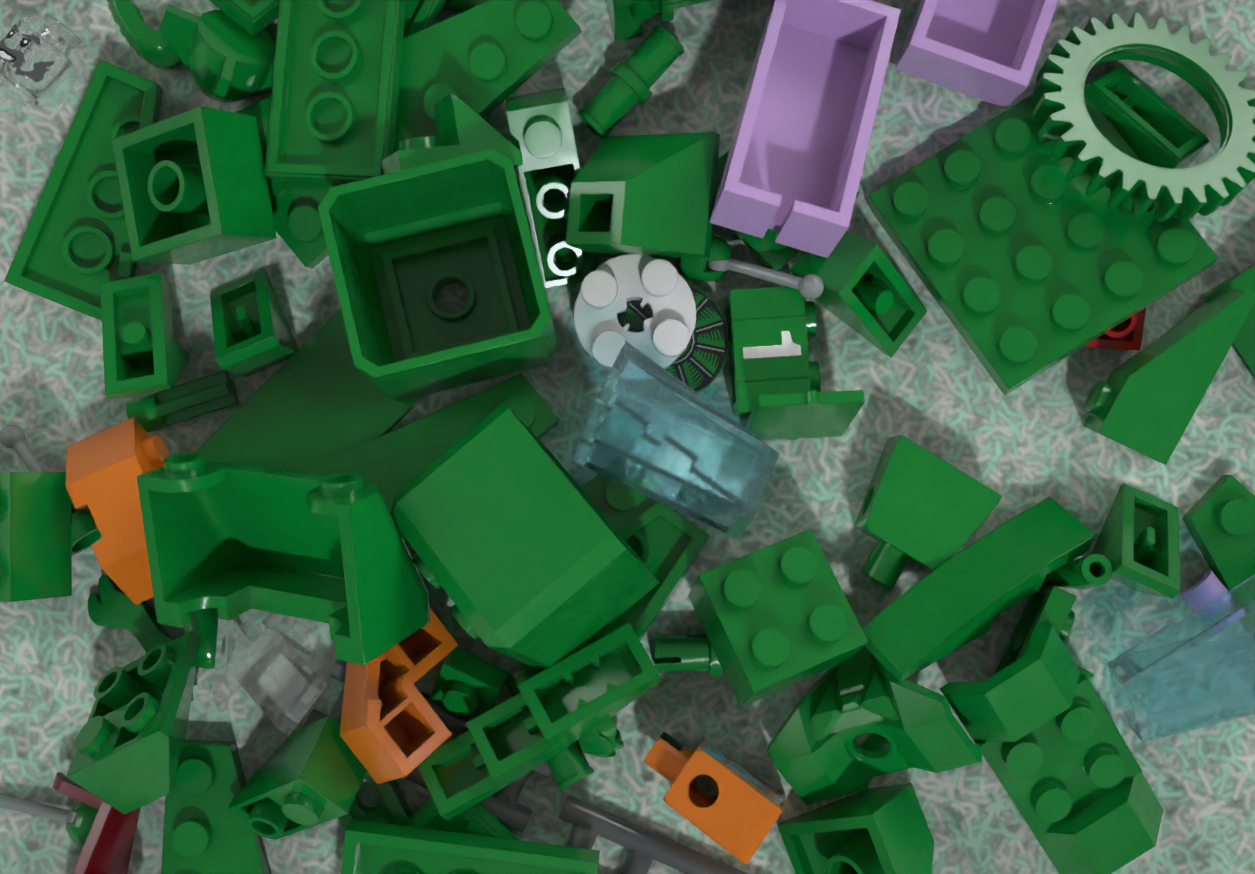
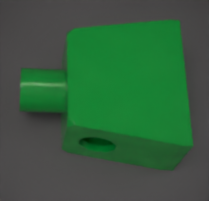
[854,435,1002,590]

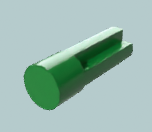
[126,370,239,433]

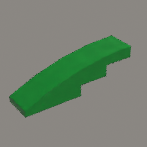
[862,497,1096,682]
[418,622,661,821]

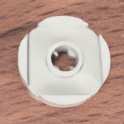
[574,254,696,378]

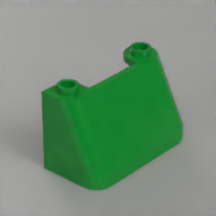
[137,452,430,665]

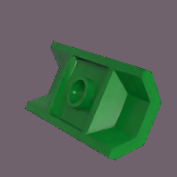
[939,620,1164,874]

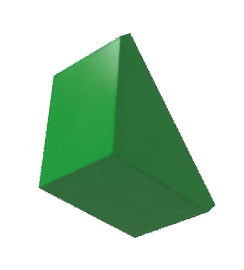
[210,269,299,377]
[1091,483,1180,598]

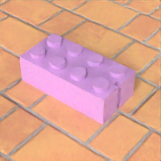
[709,0,901,258]
[895,0,1058,109]

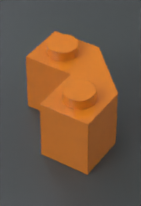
[65,417,171,605]
[339,608,458,784]

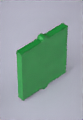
[743,390,865,441]

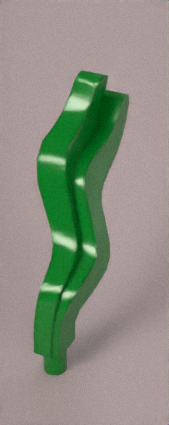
[88,575,198,701]

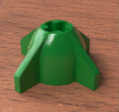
[159,4,276,103]

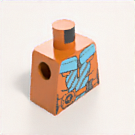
[643,731,786,865]

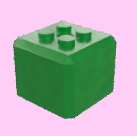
[318,149,558,402]
[391,402,659,669]

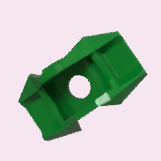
[767,646,982,805]

